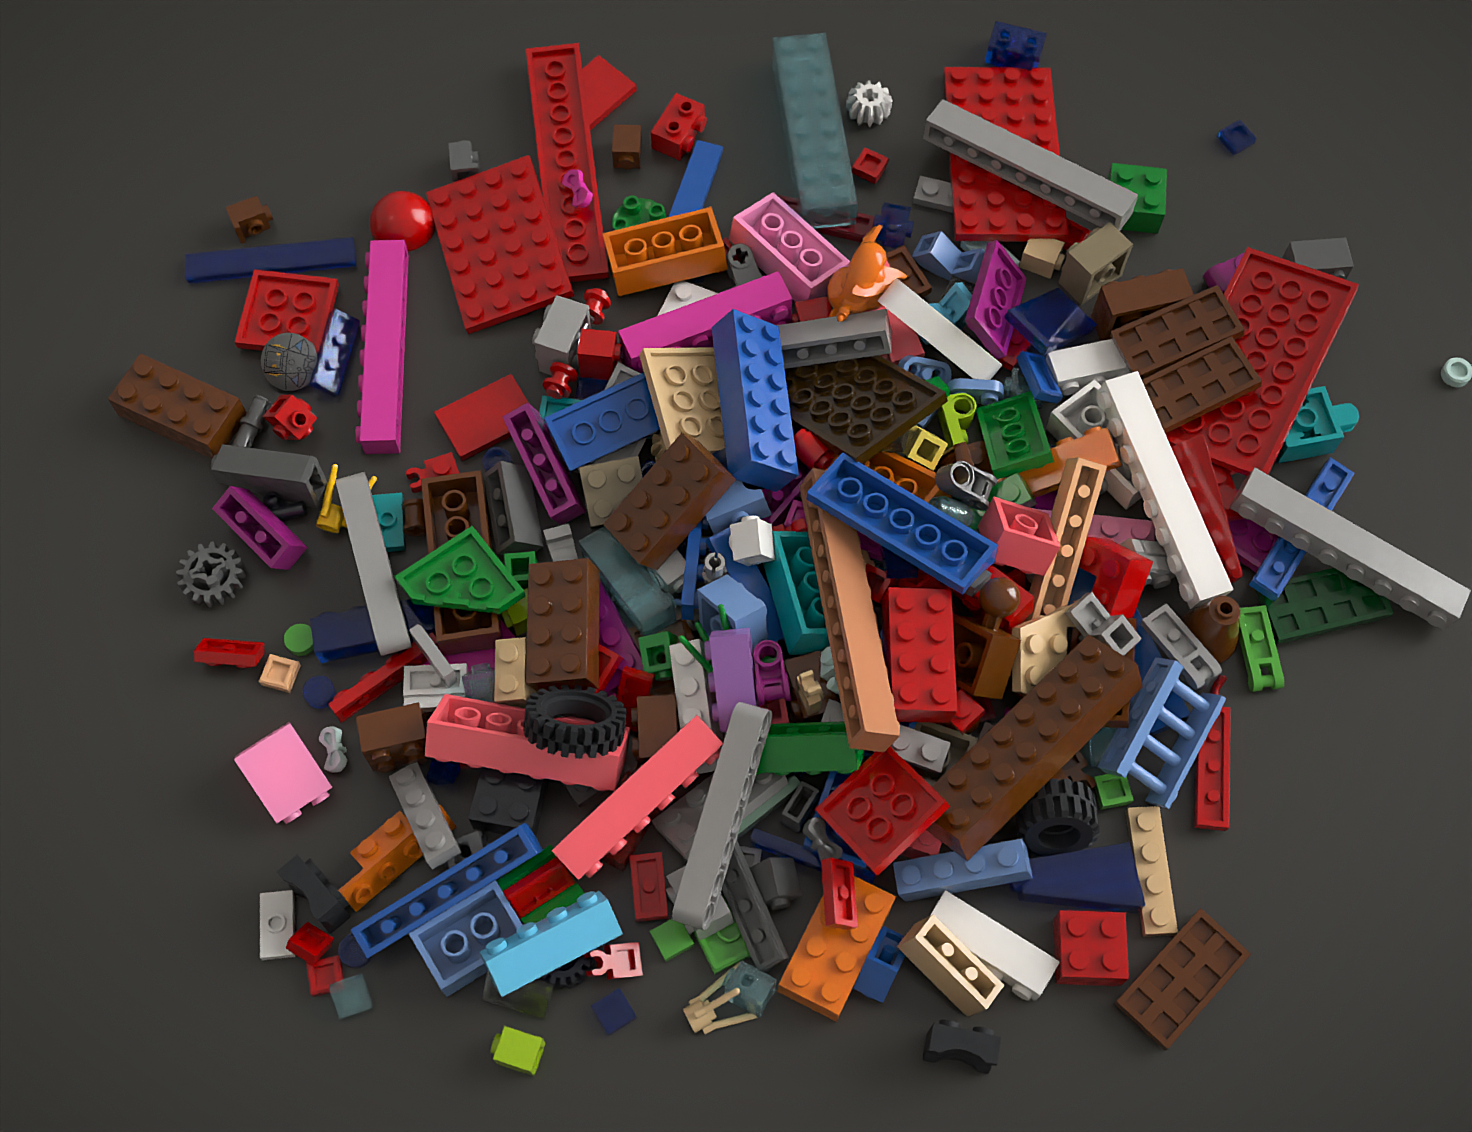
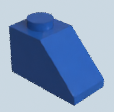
[853,926,905,1003]

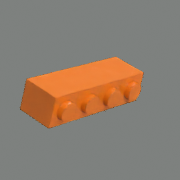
[997,426,1123,498]

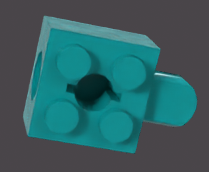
[1276,386,1359,463]

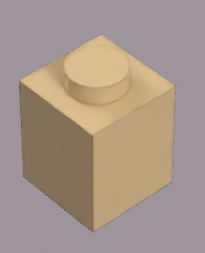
[1019,239,1066,279]

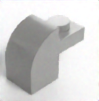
[1065,592,1142,655]

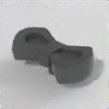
[803,817,842,861]

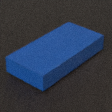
[1016,351,1063,404]

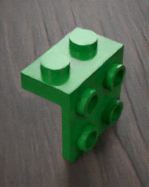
[496,844,585,924]

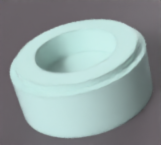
[1441,358,1472,387]

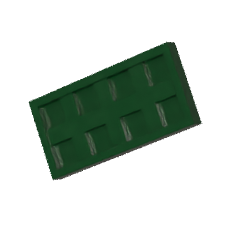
[1255,568,1394,645]

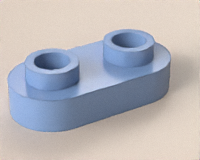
[898,355,952,384]
[946,378,1004,406]

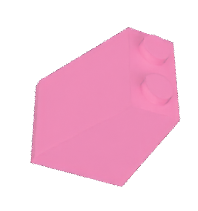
[234,722,332,824]

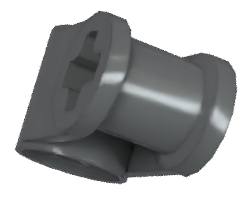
[726,244,762,288]
[935,461,998,510]

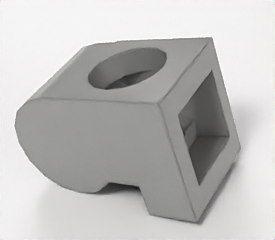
[543,523,578,562]

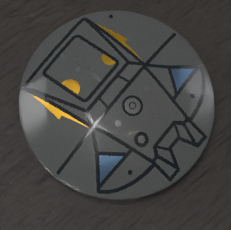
[261,333,318,391]

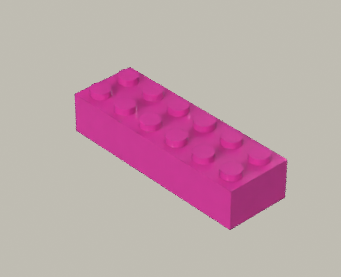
[618,271,792,373]

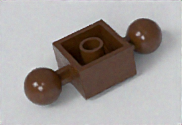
[942,577,1021,735]

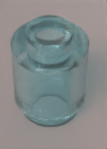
[929,496,973,527]

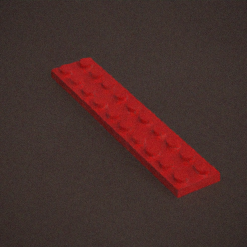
[526,43,609,282]

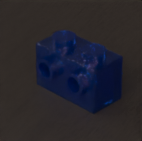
[985,21,1047,71]

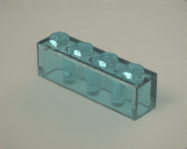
[578,526,677,636]

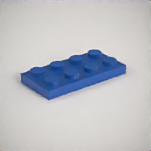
[544,372,661,473]

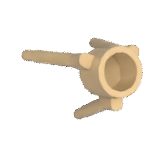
[683,962,761,1035]

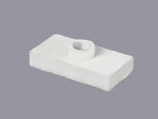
[260,890,296,960]

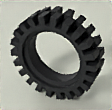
[523,685,627,759]

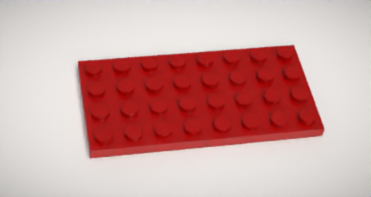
[943,67,1068,242]
[1165,247,1359,476]

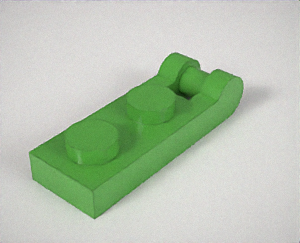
[1239,605,1284,692]

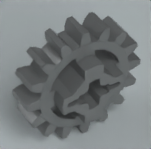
[176,541,246,607]

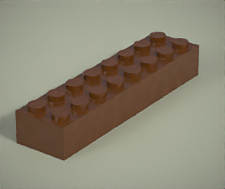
[926,635,1143,861]

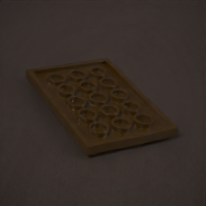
[785,355,948,464]

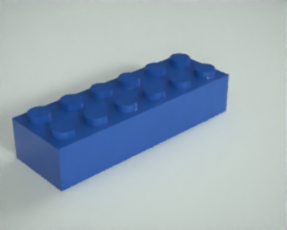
[712,309,799,492]

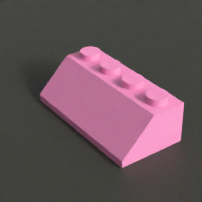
[728,192,850,302]

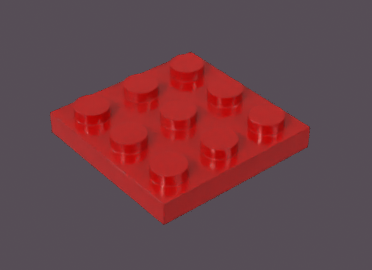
[235,269,339,357]
[815,747,950,876]

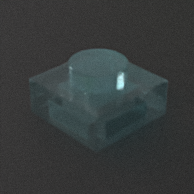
[329,973,372,1019]

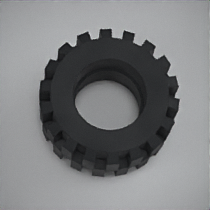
[1015,778,1100,857]

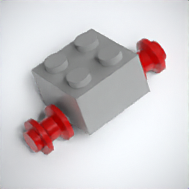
[532,288,611,399]

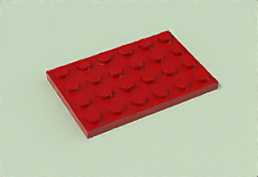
[426,155,575,334]

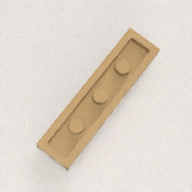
[1125,806,1178,937]

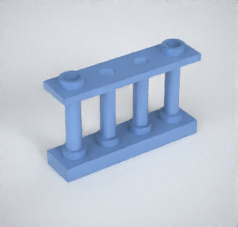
[1097,657,1226,809]

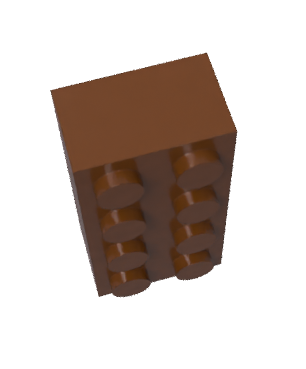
[108,353,247,459]
[603,432,736,570]
[526,558,600,693]

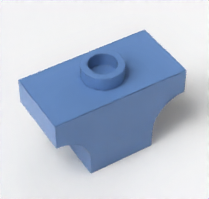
[706,480,772,535]

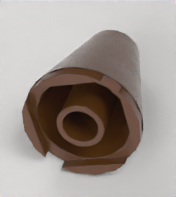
[1181,596,1240,664]

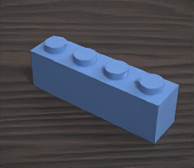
[893,839,1033,902]

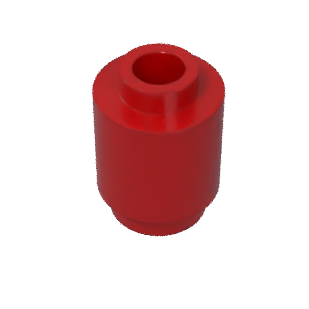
[794,428,834,470]

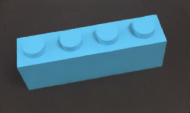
[479,891,623,997]

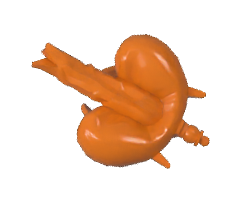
[827,225,907,322]

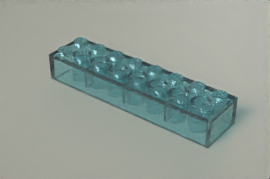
[772,33,858,228]

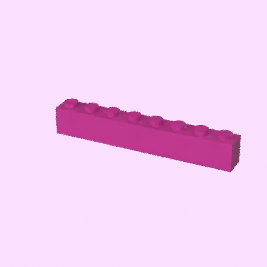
[356,240,409,454]

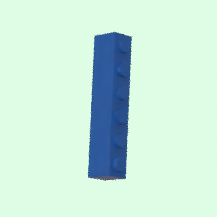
[351,823,544,958]

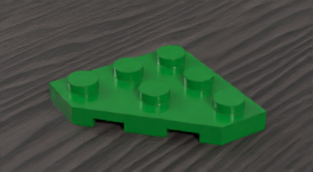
[395,526,526,614]

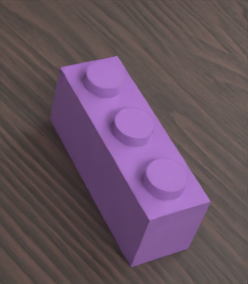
[704,628,759,732]

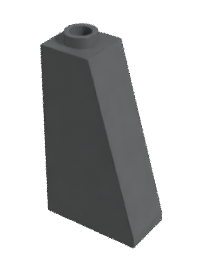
[211,444,327,509]

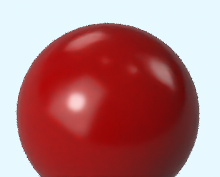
[370,191,436,252]

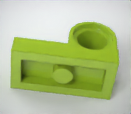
[937,393,976,449]

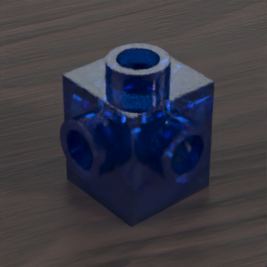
[873,202,914,247]

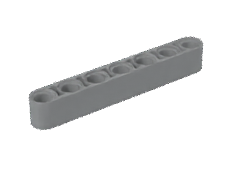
[336,472,412,656]
[672,702,772,931]

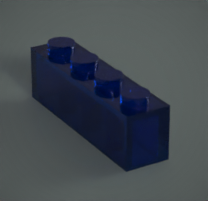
[310,599,436,663]

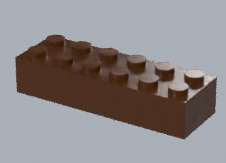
[421,470,503,656]

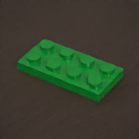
[976,391,1054,479]

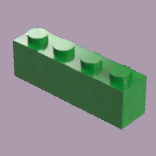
[756,721,864,775]

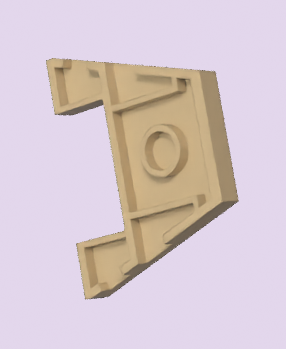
[1012,599,1079,697]

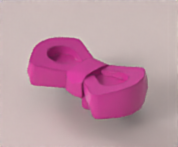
[562,169,593,208]

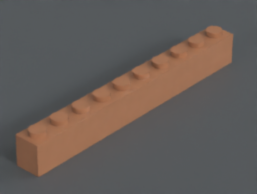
[799,468,900,752]

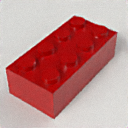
[882,587,957,723]

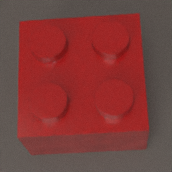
[1053,910,1129,986]

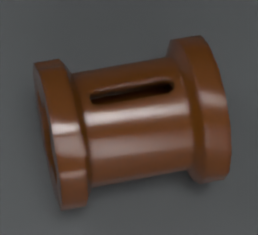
[401,498,426,537]

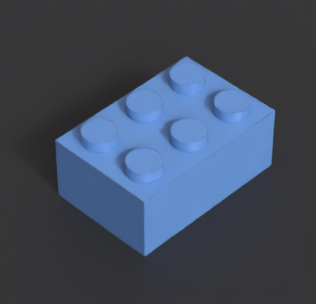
[409,880,522,997]

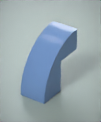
[912,231,985,285]

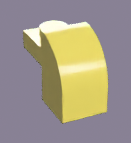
[889,425,948,471]

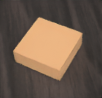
[259,654,301,693]

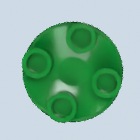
[612,196,667,231]

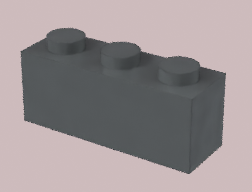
[483,461,544,555]

